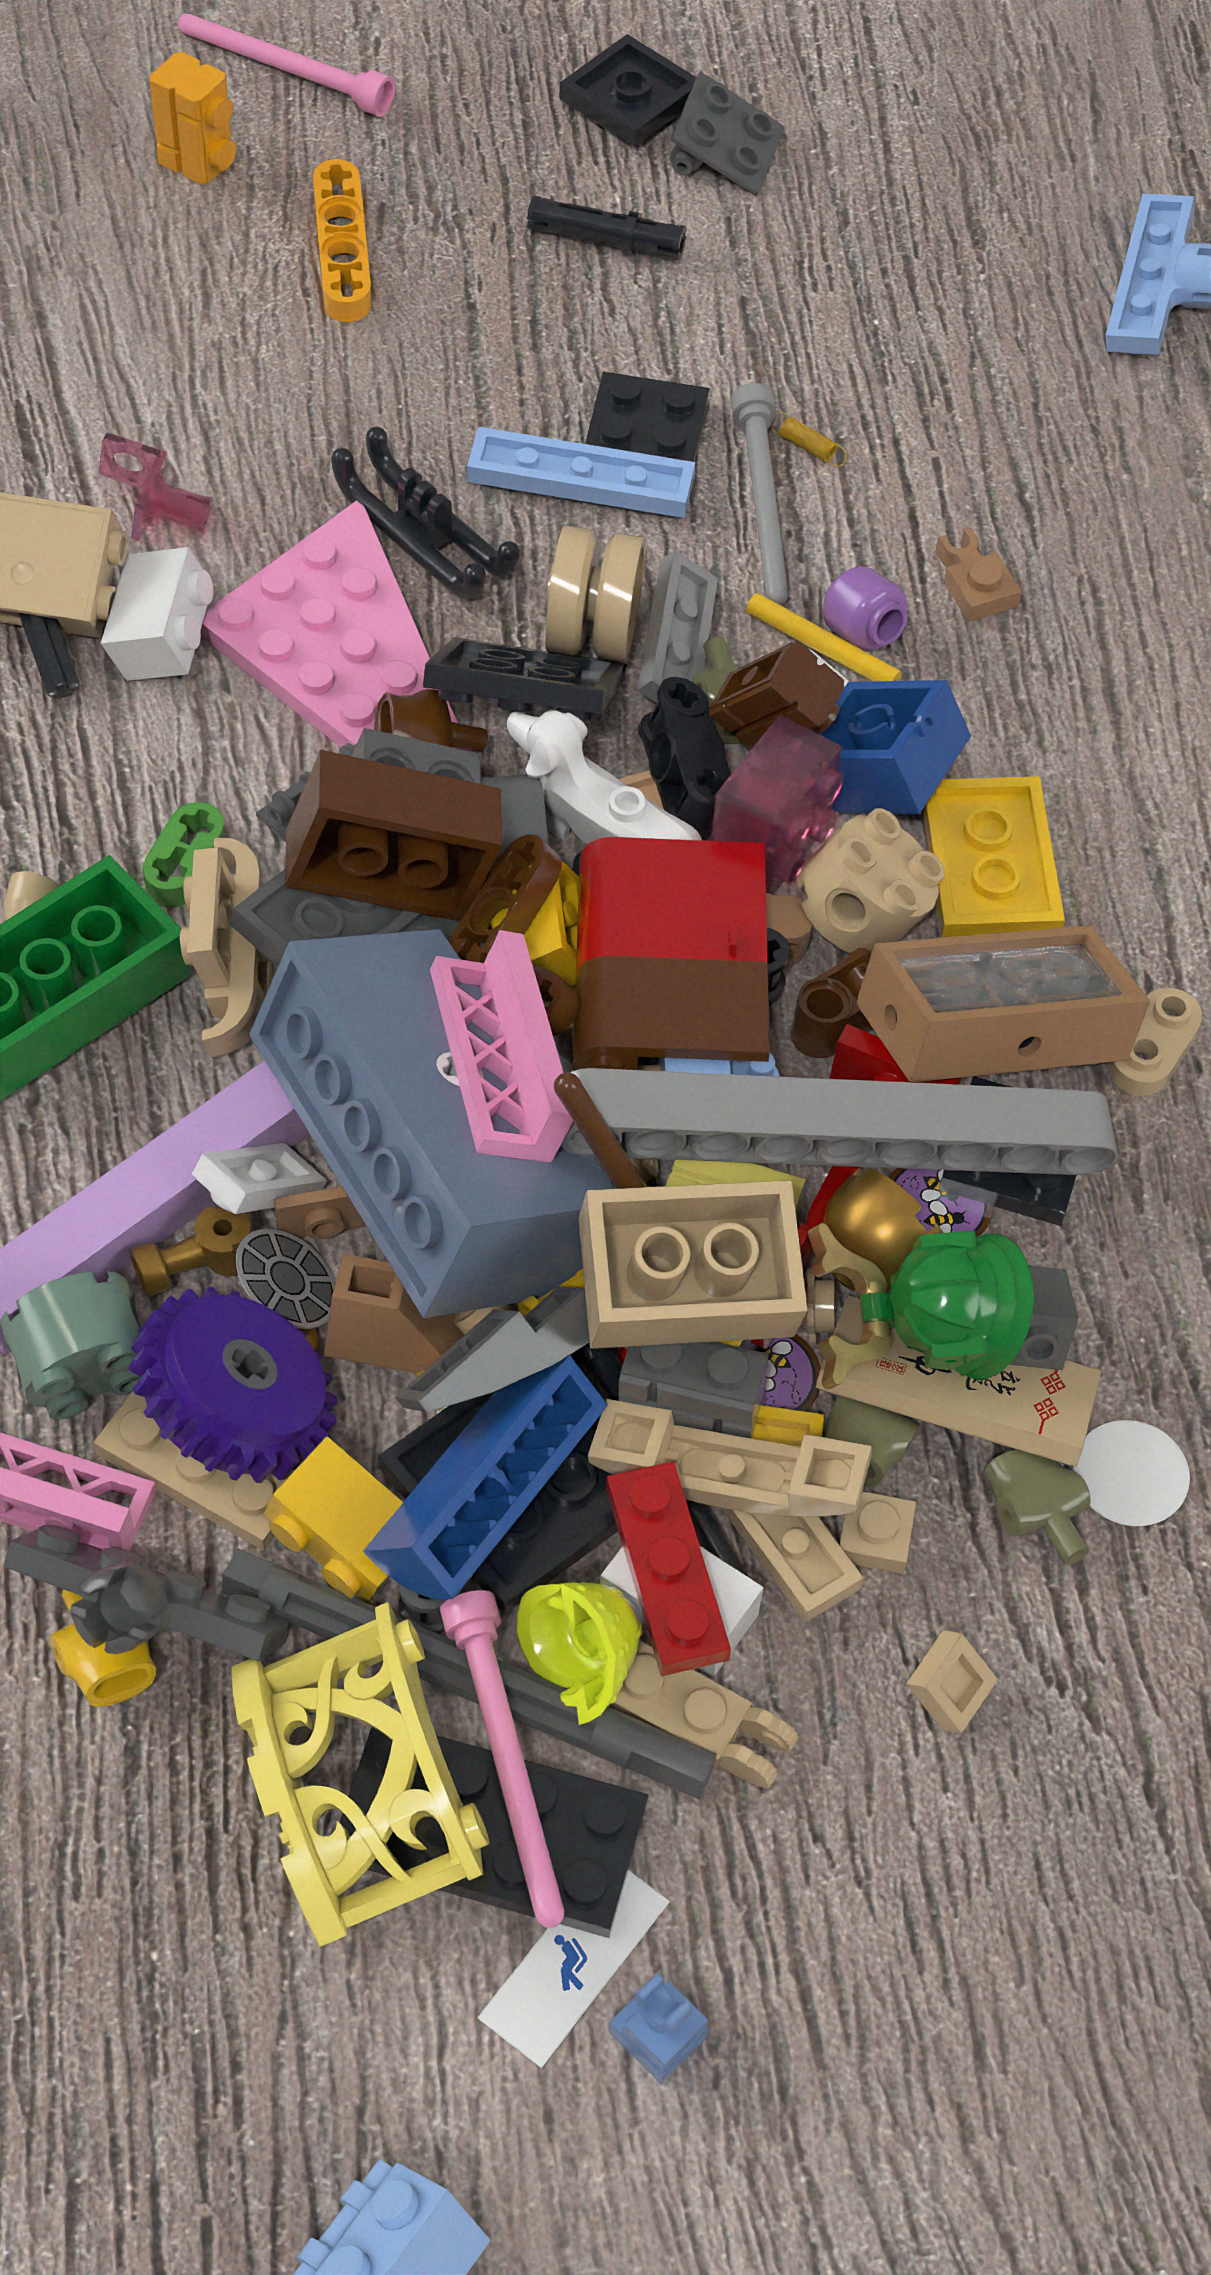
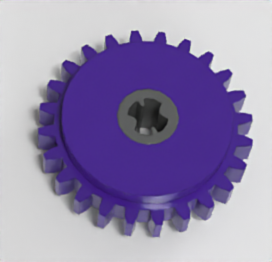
[129,1287,338,1483]

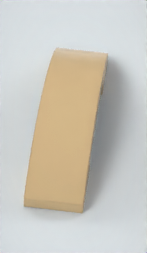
[588,1399,872,1516]

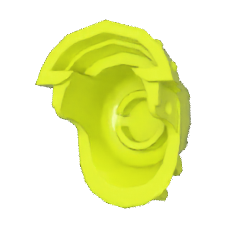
[516,1582,643,1725]

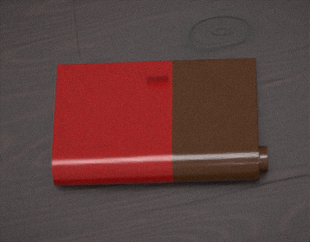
[572,837,770,1071]

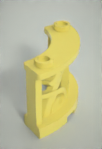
[232,1602,489,1947]

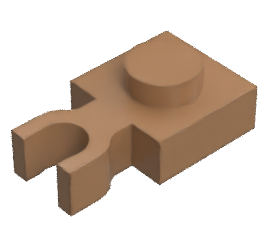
[935,527,1022,622]

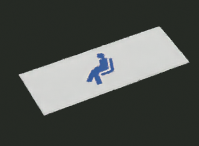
[477,1870,670,2068]

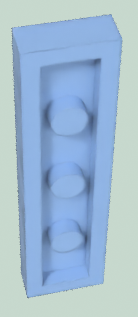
[467,427,695,518]

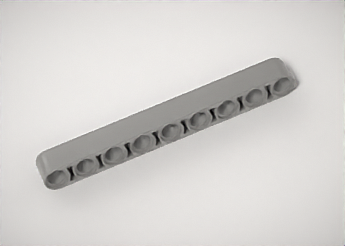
[562,1068,1119,1175]

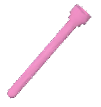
[178,14,395,117]
[440,1590,564,1928]

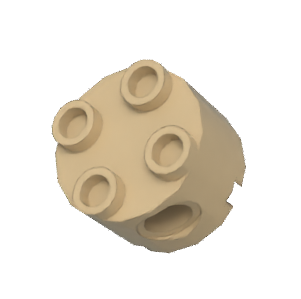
[797,808,945,953]

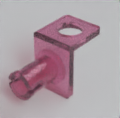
[99,433,213,541]

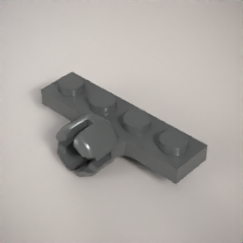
[3,1525,289,1661]

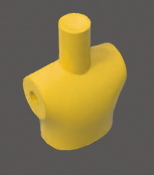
[50,1589,156,1707]

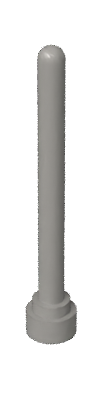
[731,383,788,605]

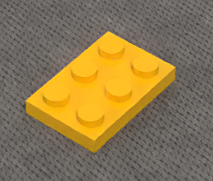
[922,776,1065,938]

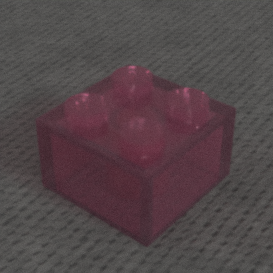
[711,715,844,895]

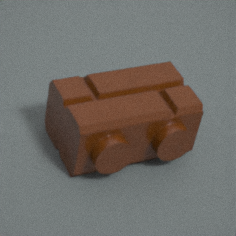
[709,640,845,754]

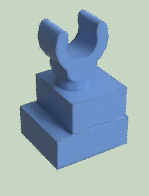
[608,1973,709,2084]

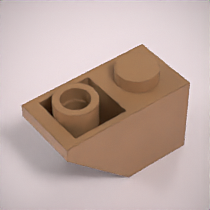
[324,1254,464,1374]

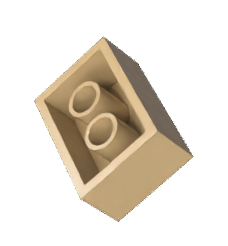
[578,1180,808,1348]

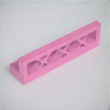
[430,930,573,1163]
[0,1432,157,1552]

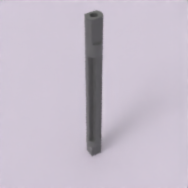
[222,1548,717,1800]

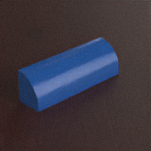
[363,1355,608,1600]

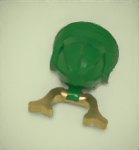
[808,1223,1034,1390]

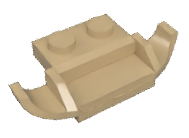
[180,837,273,1058]

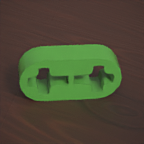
[142,802,226,908]

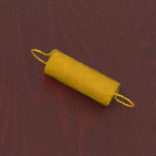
[771,412,847,467]

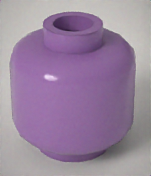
[823,566,908,651]

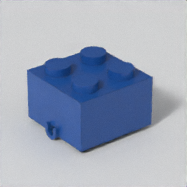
[795,680,971,815]

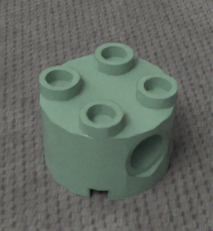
[0,1271,141,1420]

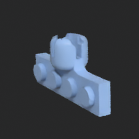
[1105,193,1211,355]

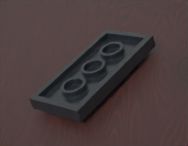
[339,1726,649,1938]

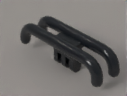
[331,426,520,599]

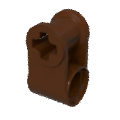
[790,948,874,1059]

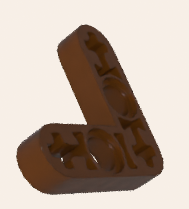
[448,834,580,1036]

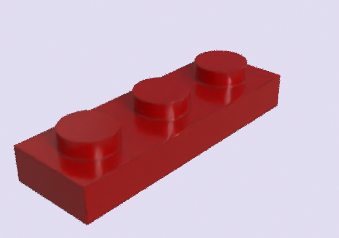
[606,1461,731,1677]

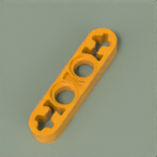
[313,159,372,322]

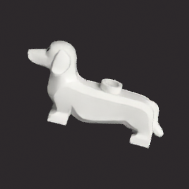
[507,710,702,844]

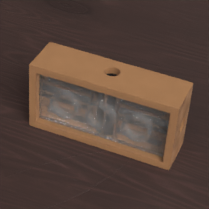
[856,926,1150,1083]

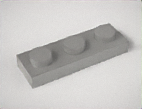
[637,550,718,703]

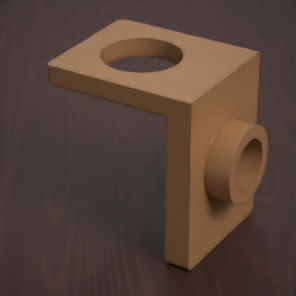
[274,1186,365,1239]

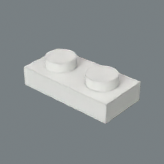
[192,1142,327,1214]

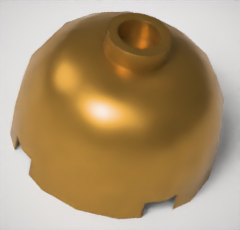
[823,1168,943,1293]

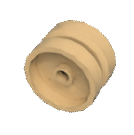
[545,525,646,663]

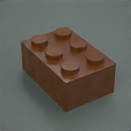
[285,750,502,921]

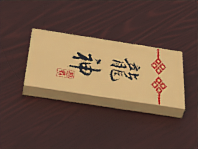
[816,1295,1101,1467]

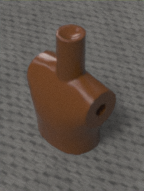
[374,689,488,752]

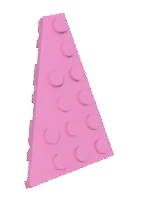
[200,501,482,778]

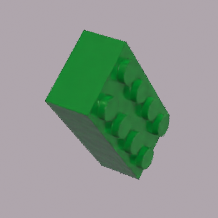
[0,855,191,1101]

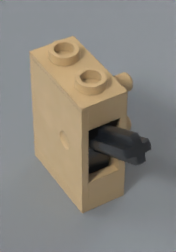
[0,492,128,698]

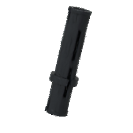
[527,195,687,260]

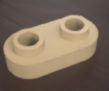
[1108,988,1202,1096]

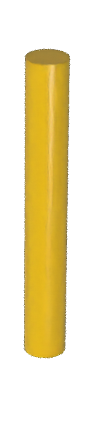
[746,593,902,681]

